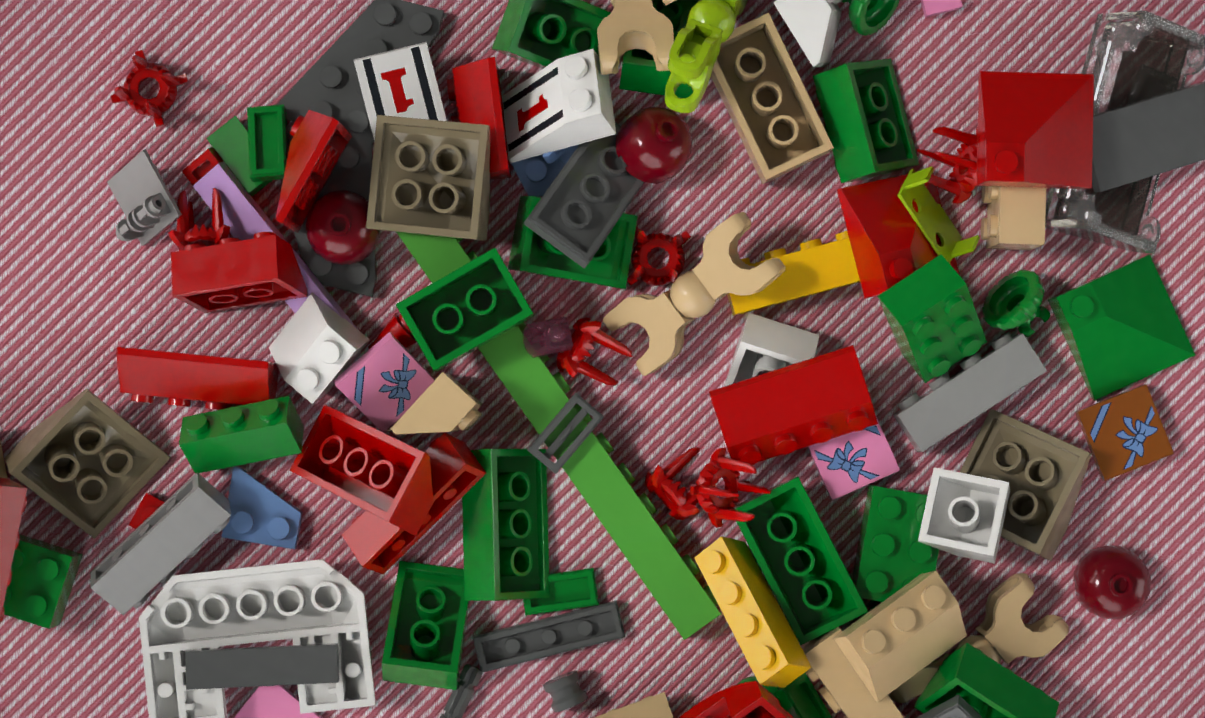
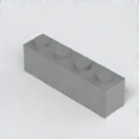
[893,332,1047,452]
[90,472,231,616]

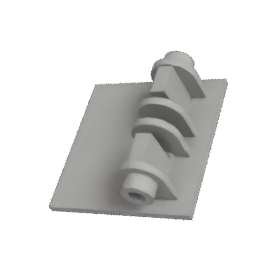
[107,149,182,246]

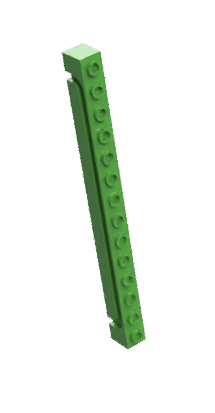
[396,232,721,640]

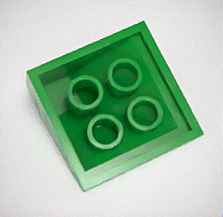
[1048,254,1195,400]

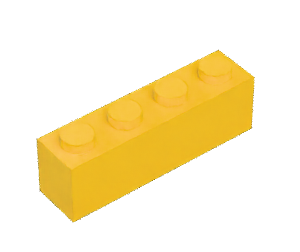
[727,231,860,316]
[694,536,812,688]

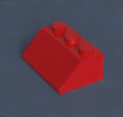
[447,57,512,180]
[171,232,308,313]

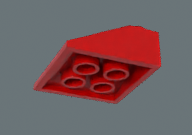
[977,71,1094,189]
[275,110,352,233]
[837,173,960,299]

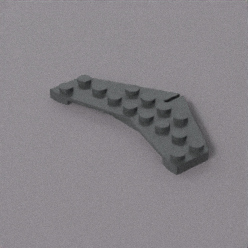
[276,0,444,297]

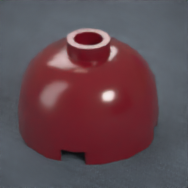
[616,107,692,184]
[306,190,381,265]
[1073,545,1151,619]

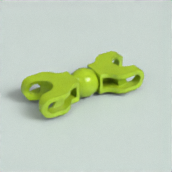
[664,0,748,113]

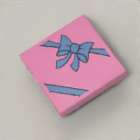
[333,332,435,432]
[808,417,900,500]

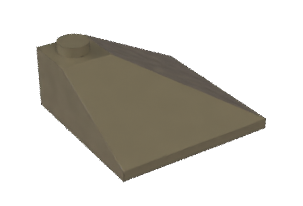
[366,115,490,241]
[5,389,171,539]
[960,409,1091,561]

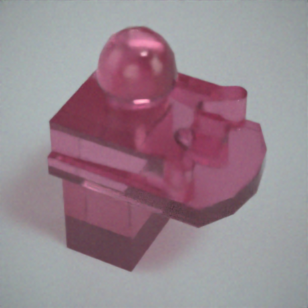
[523,317,573,358]

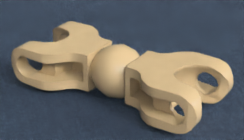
[597,0,674,75]
[603,212,786,376]
[888,573,1069,703]

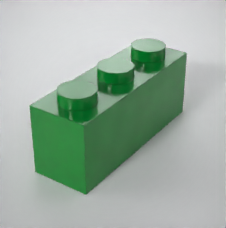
[179,396,304,474]

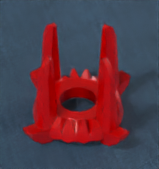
[110,50,188,127]
[917,127,978,204]
[168,188,231,251]
[627,226,691,286]
[556,317,632,386]
[645,447,719,520]
[690,448,771,528]

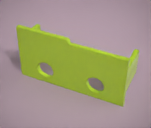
[897,166,980,264]

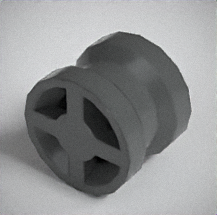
[543,670,588,713]

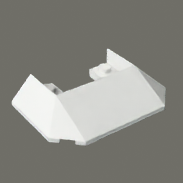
[139,559,376,718]

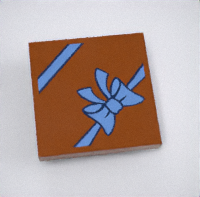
[1075,384,1174,481]

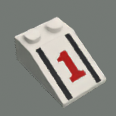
[354,42,447,141]
[502,49,616,163]

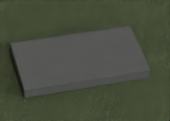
[1092,81,1205,192]
[523,122,644,268]

